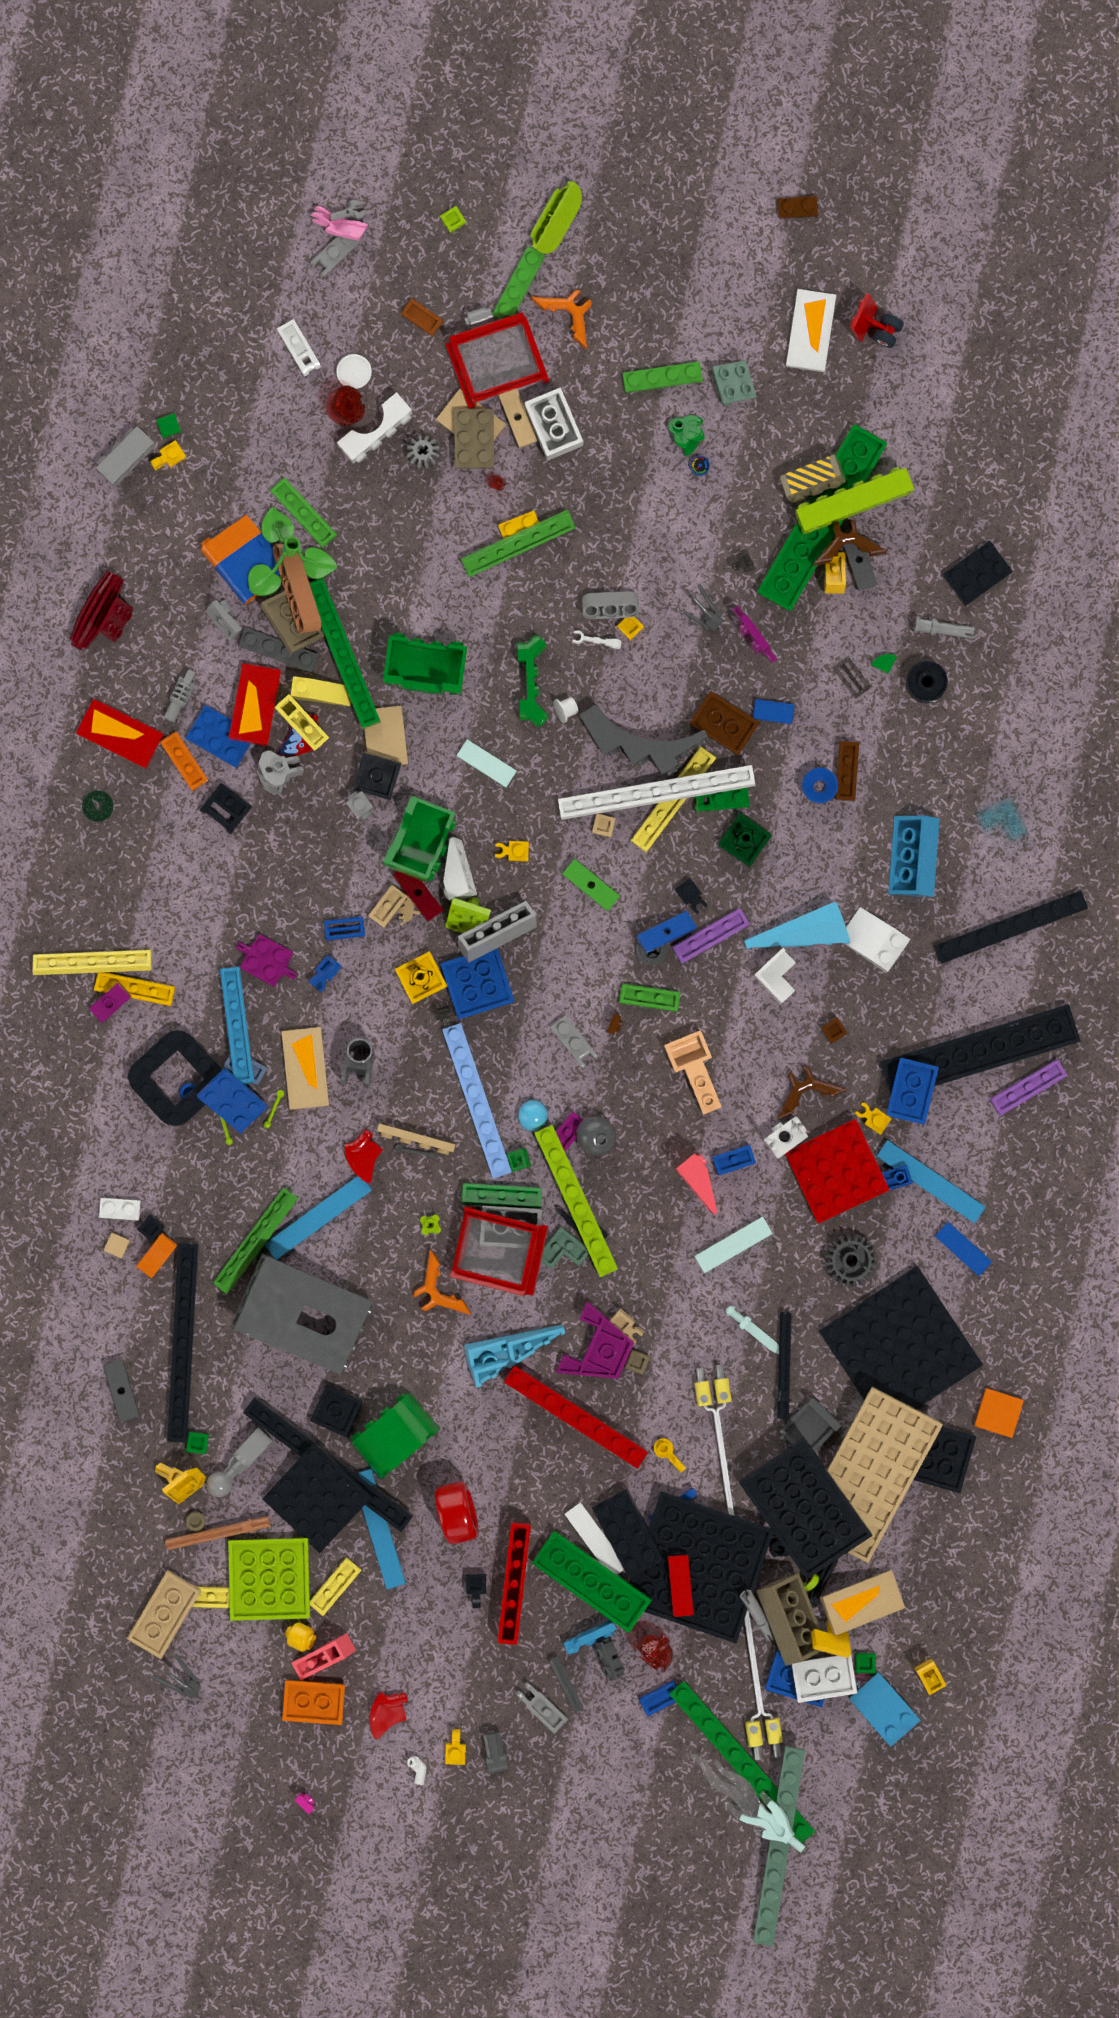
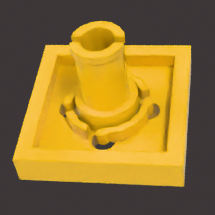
[395,951,447,1005]

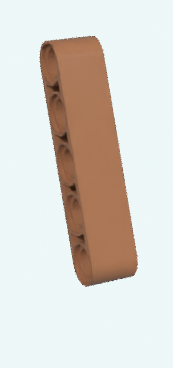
[273,543,321,633]

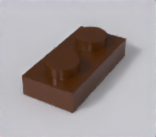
[778,196,818,219]

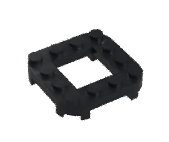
[128,1030,222,1126]

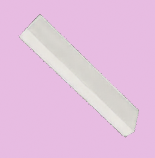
[565,1502,624,1574]

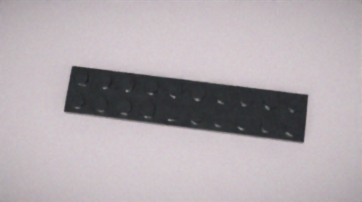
[880,1004,1081,1096]

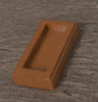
[400,298,444,337]

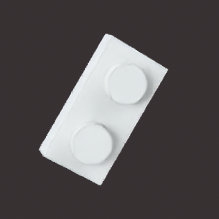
[99,1198,141,1220]

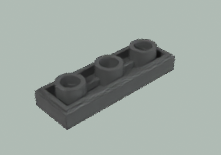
[843,529,877,591]
[103,1359,140,1422]

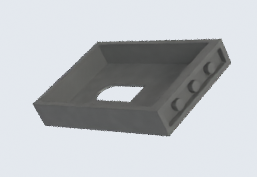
[230,1254,373,1375]

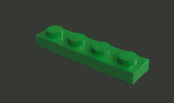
[462,1183,542,1209]

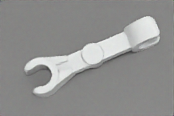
[572,630,621,649]

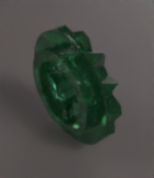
[82,790,114,822]

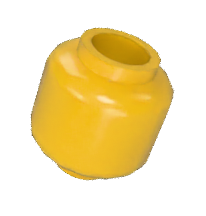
[285,1622,316,1652]

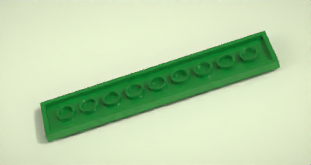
[757,424,888,612]

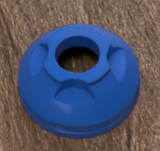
[802,768,838,803]

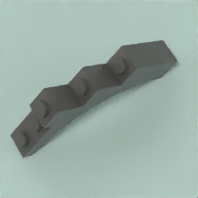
[580,705,709,776]

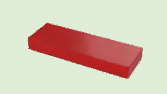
[668,1555,694,1617]

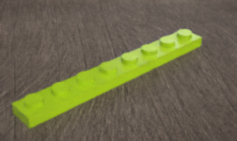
[534,1125,618,1277]

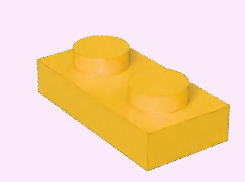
[498,511,539,539]

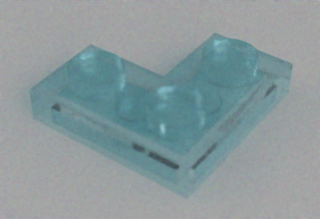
[976,798,1029,842]

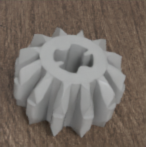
[407,435,440,469]

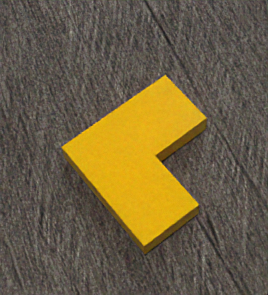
[811,1620,851,1658]

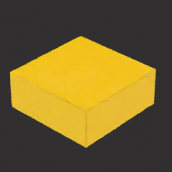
[617,617,644,641]

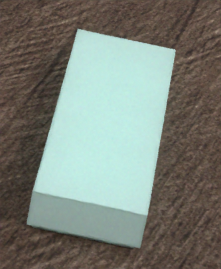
[457,739,517,788]

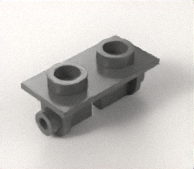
[594,1637,625,1680]

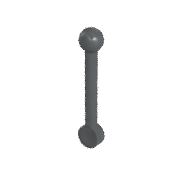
[395,1144,435,1158]

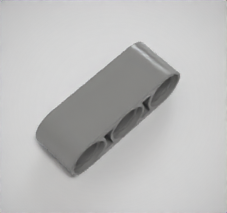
[582,591,639,619]

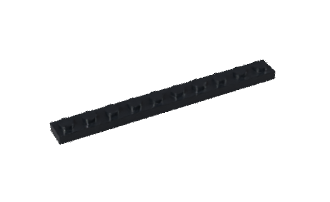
[167,1243,199,1443]
[243,1396,414,1532]

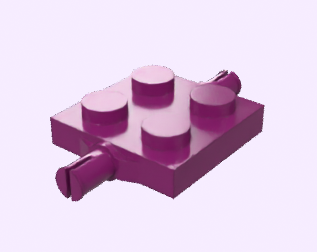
[732,606,778,664]
[235,934,298,988]

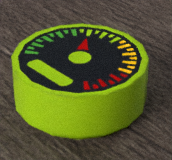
[801,1574,819,1591]

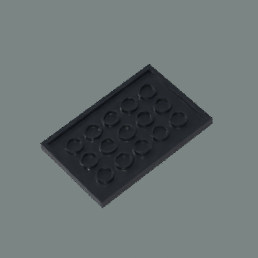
[739,1437,873,1579]

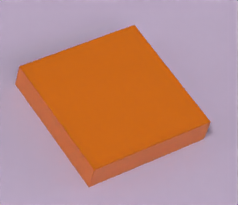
[974,1388,1024,1438]

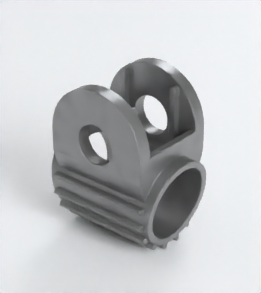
[341,1037,375,1089]

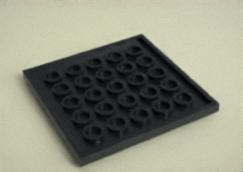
[819,1266,983,1409]
[630,1491,774,1644]

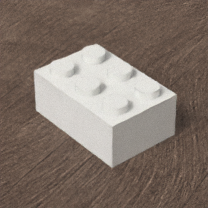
[524,387,583,461]

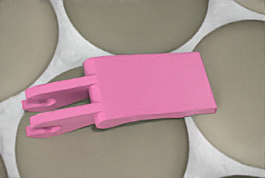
[310,206,368,241]

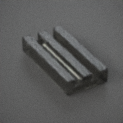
[832,656,871,700]

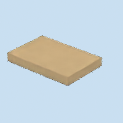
[436,389,506,441]
[365,706,408,765]

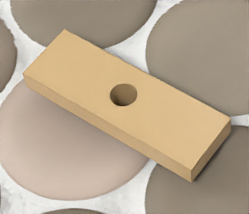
[498,389,538,449]

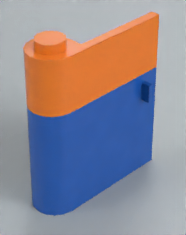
[200,515,280,605]

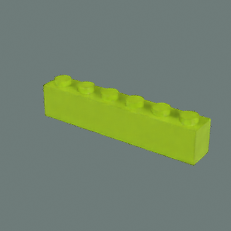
[795,467,914,535]

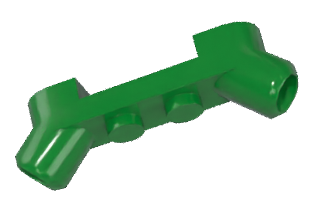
[518,635,549,727]

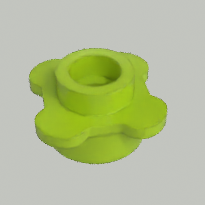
[420,1215,441,1235]

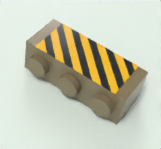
[780,454,846,504]

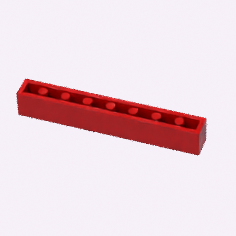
[504,1365,648,1469]

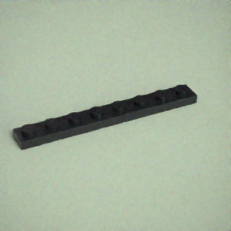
[934,890,1088,964]

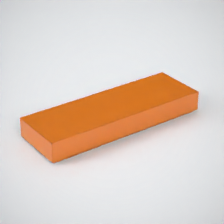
[160,732,209,791]

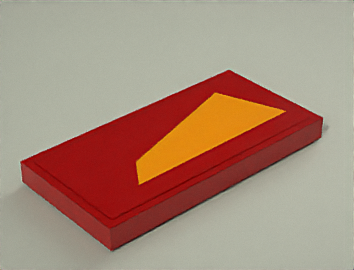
[229,663,281,746]
[76,699,164,769]

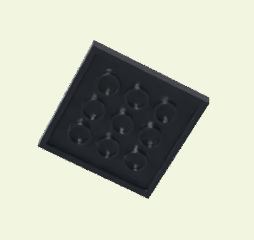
[262,1441,373,1553]

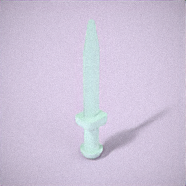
[726,1306,779,1354]

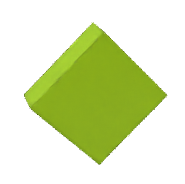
[440,206,467,233]

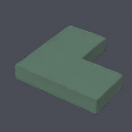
[541,1226,589,1269]

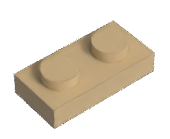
[368,885,408,928]

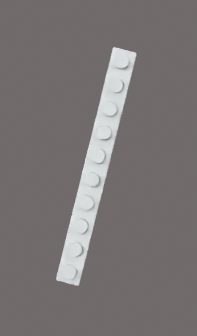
[558,765,756,820]

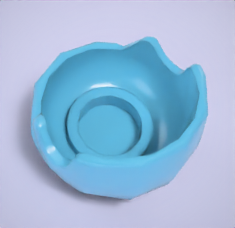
[518,1100,548,1131]

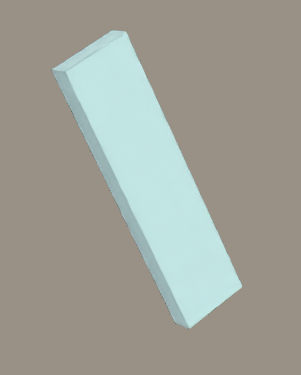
[694,1217,773,1273]

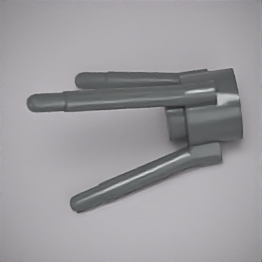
[683,584,724,631]
[151,1654,201,1699]

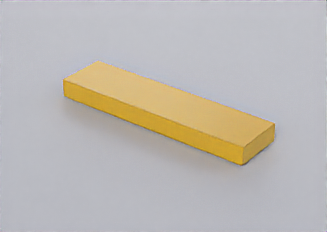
[94,972,176,1006]

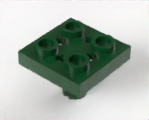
[717,813,772,868]

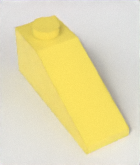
[291,676,351,706]
[274,694,329,751]

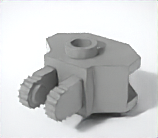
[257,750,304,795]

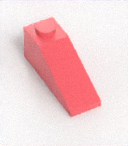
[292,1633,356,1680]

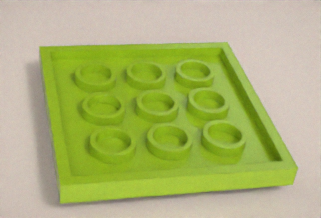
[228,1538,310,1621]

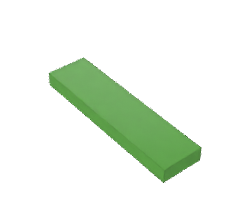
[270,477,337,548]

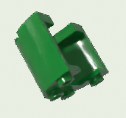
[383,633,467,695]
[383,796,457,883]
[350,1392,441,1480]

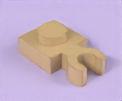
[610,1308,644,1343]

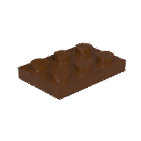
[689,691,760,756]

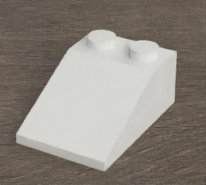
[845,907,911,973]

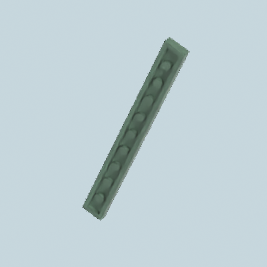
[753,1746,805,1946]

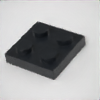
[353,751,401,800]
[310,1385,362,1437]

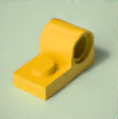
[824,552,846,594]

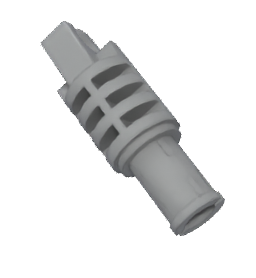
[163,669,196,723]

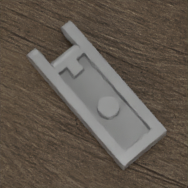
[310,236,362,277]
[550,1015,598,1069]

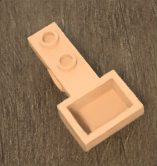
[664,1030,722,1115]

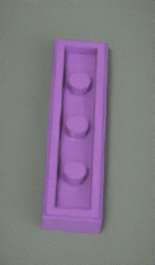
[672,908,750,964]
[990,1059,1068,1116]

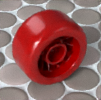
[435,1481,479,1545]

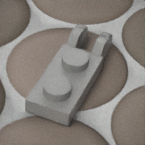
[516,1681,568,1734]

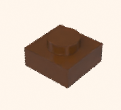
[607,1014,623,1035]
[821,1017,848,1044]

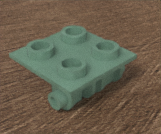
[712,361,757,407]

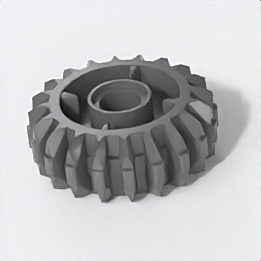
[824,1234,878,1287]

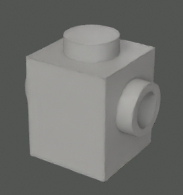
[346,791,374,821]

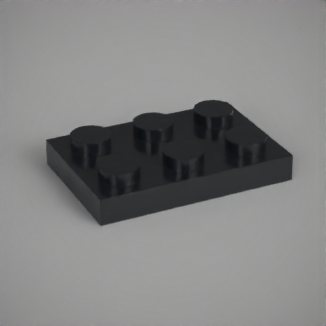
[942,541,1013,606]

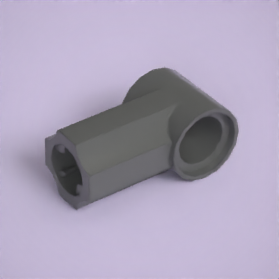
[483,1731,508,1774]

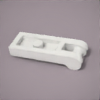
[277,319,321,377]

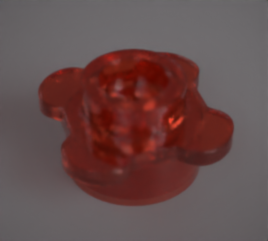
[487,475,507,491]

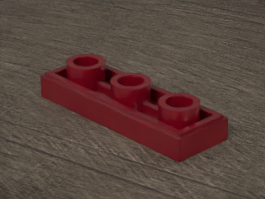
[392,871,443,923]

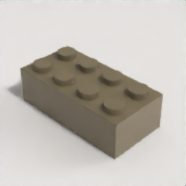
[756,1573,821,1666]

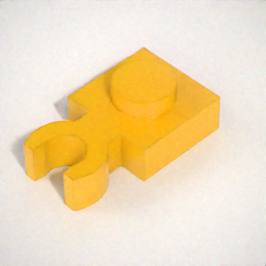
[495,841,529,862]
[855,1103,892,1135]

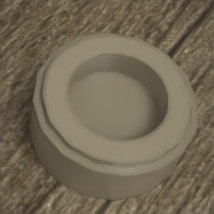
[186,1511,206,1532]

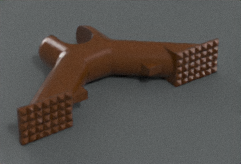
[813,519,888,566]
[777,1065,847,1120]

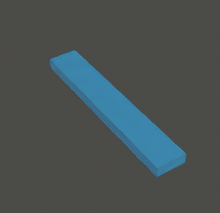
[220,967,254,1084]
[876,1140,986,1223]
[265,1176,372,1260]
[359,1469,406,1589]

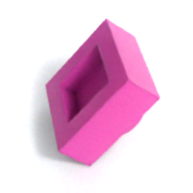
[295,1792,315,1814]

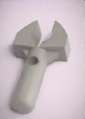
[330,200,366,221]

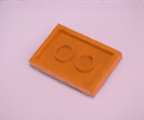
[282,1680,345,1725]

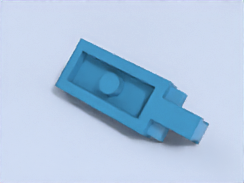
[563,1620,617,1654]

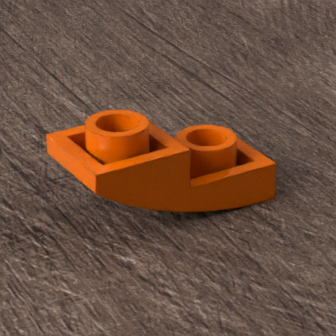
[136,1233,177,1278]

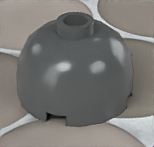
[576,1116,616,1156]

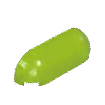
[531,181,582,254]

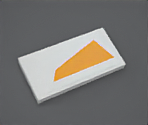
[786,289,836,372]

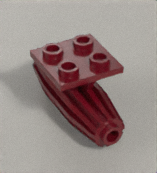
[69,571,134,650]

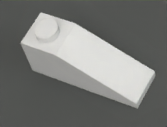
[443,837,477,901]

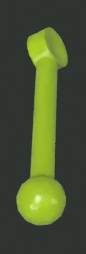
[263,1090,284,1129]
[220,1117,233,1145]

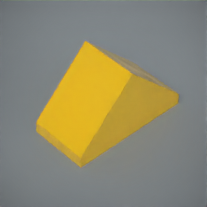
[914,1659,947,1695]

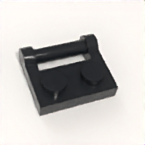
[200,783,252,835]

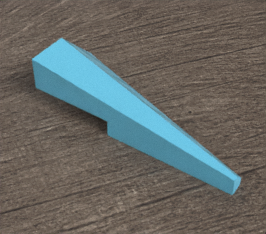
[744,902,850,949]
[464,1325,565,1388]

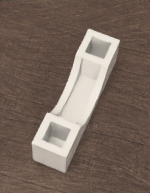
[337,392,412,464]

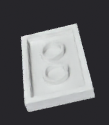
[792,1655,857,1703]

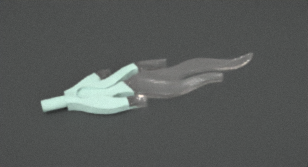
[685,1753,805,1853]

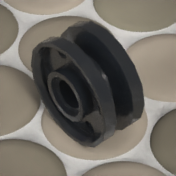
[906,661,948,704]

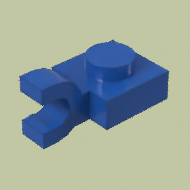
[308,955,342,992]

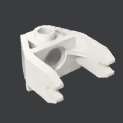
[763,1117,808,1158]

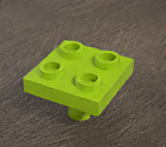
[446,897,491,933]

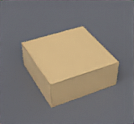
[592,814,616,838]
[104,1233,130,1259]

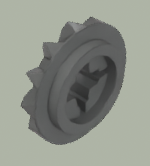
[636,942,668,966]

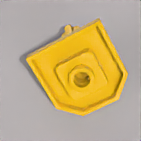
[155,1463,207,1504]

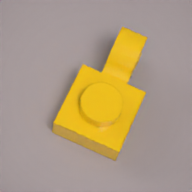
[151,440,186,471]
[445,1729,466,1765]

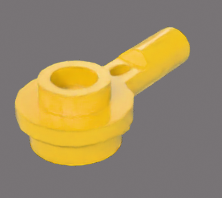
[654,1438,686,1473]

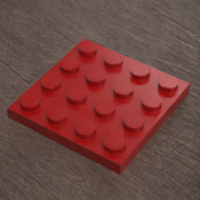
[785,1119,890,1224]

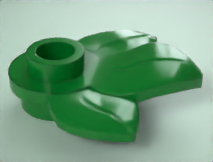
[668,415,705,449]

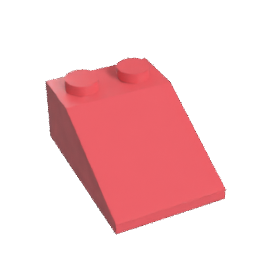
[676,1153,717,1215]

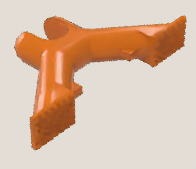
[532,290,592,350]
[413,1250,471,1315]

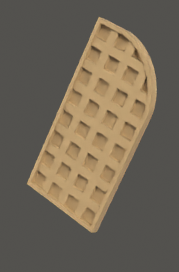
[827,1387,943,1563]

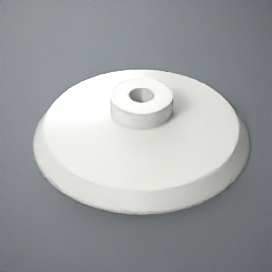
[336,354,372,389]

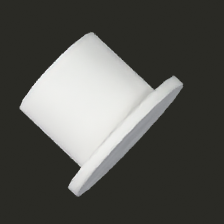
[553,697,578,723]

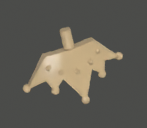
[397,893,420,926]

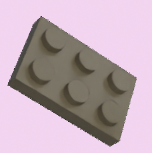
[454,409,494,469]
[260,591,325,655]

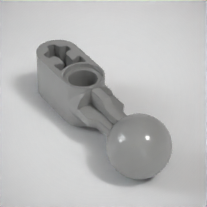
[206,1427,273,1497]

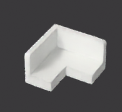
[754,948,796,1004]

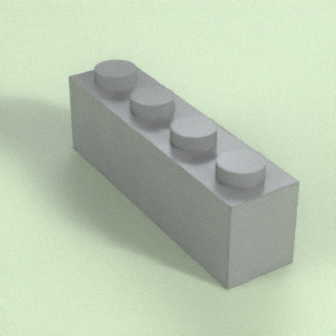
[458,901,537,963]

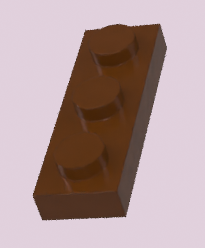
[835,741,860,802]

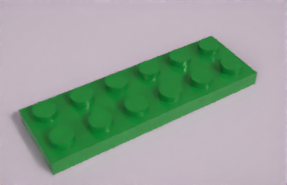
[531,1530,652,1633]

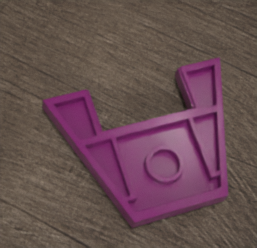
[556,1300,634,1379]

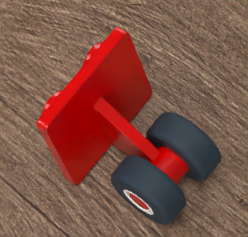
[850,293,904,348]

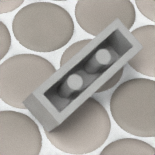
[96,426,156,487]

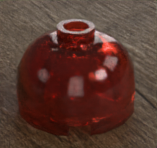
[325,385,365,426]
[633,1634,673,1673]

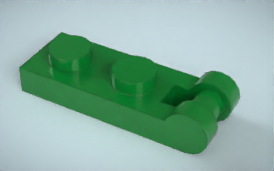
[694,788,750,812]

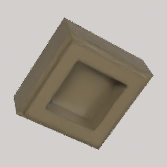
[625,1350,650,1375]

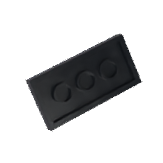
[592,1489,665,1579]

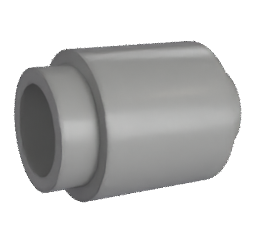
[464,307,494,329]

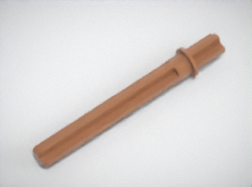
[165,1516,271,1550]

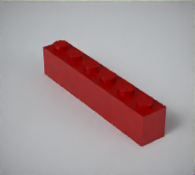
[497,1521,531,1645]

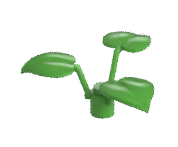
[248,507,337,596]

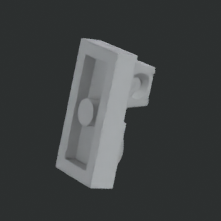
[206,600,242,641]

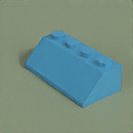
[888,816,940,897]

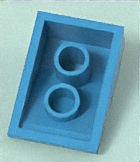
[849,1672,921,1747]

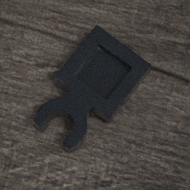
[674,878,707,914]

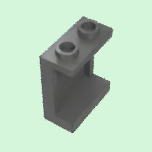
[779,1397,841,1451]

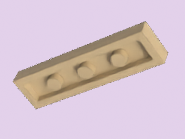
[377,1124,456,1155]

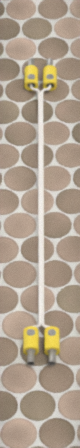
[694,1365,783,1760]

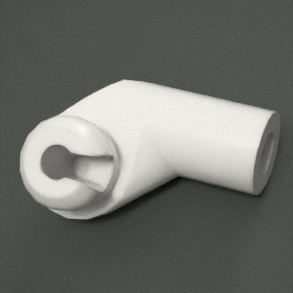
[407,1756,427,1785]

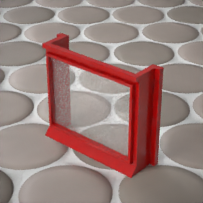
[445,312,550,409]
[449,1205,549,1296]

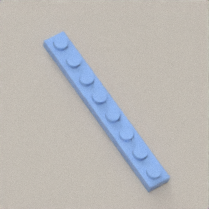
[442,1023,512,1179]

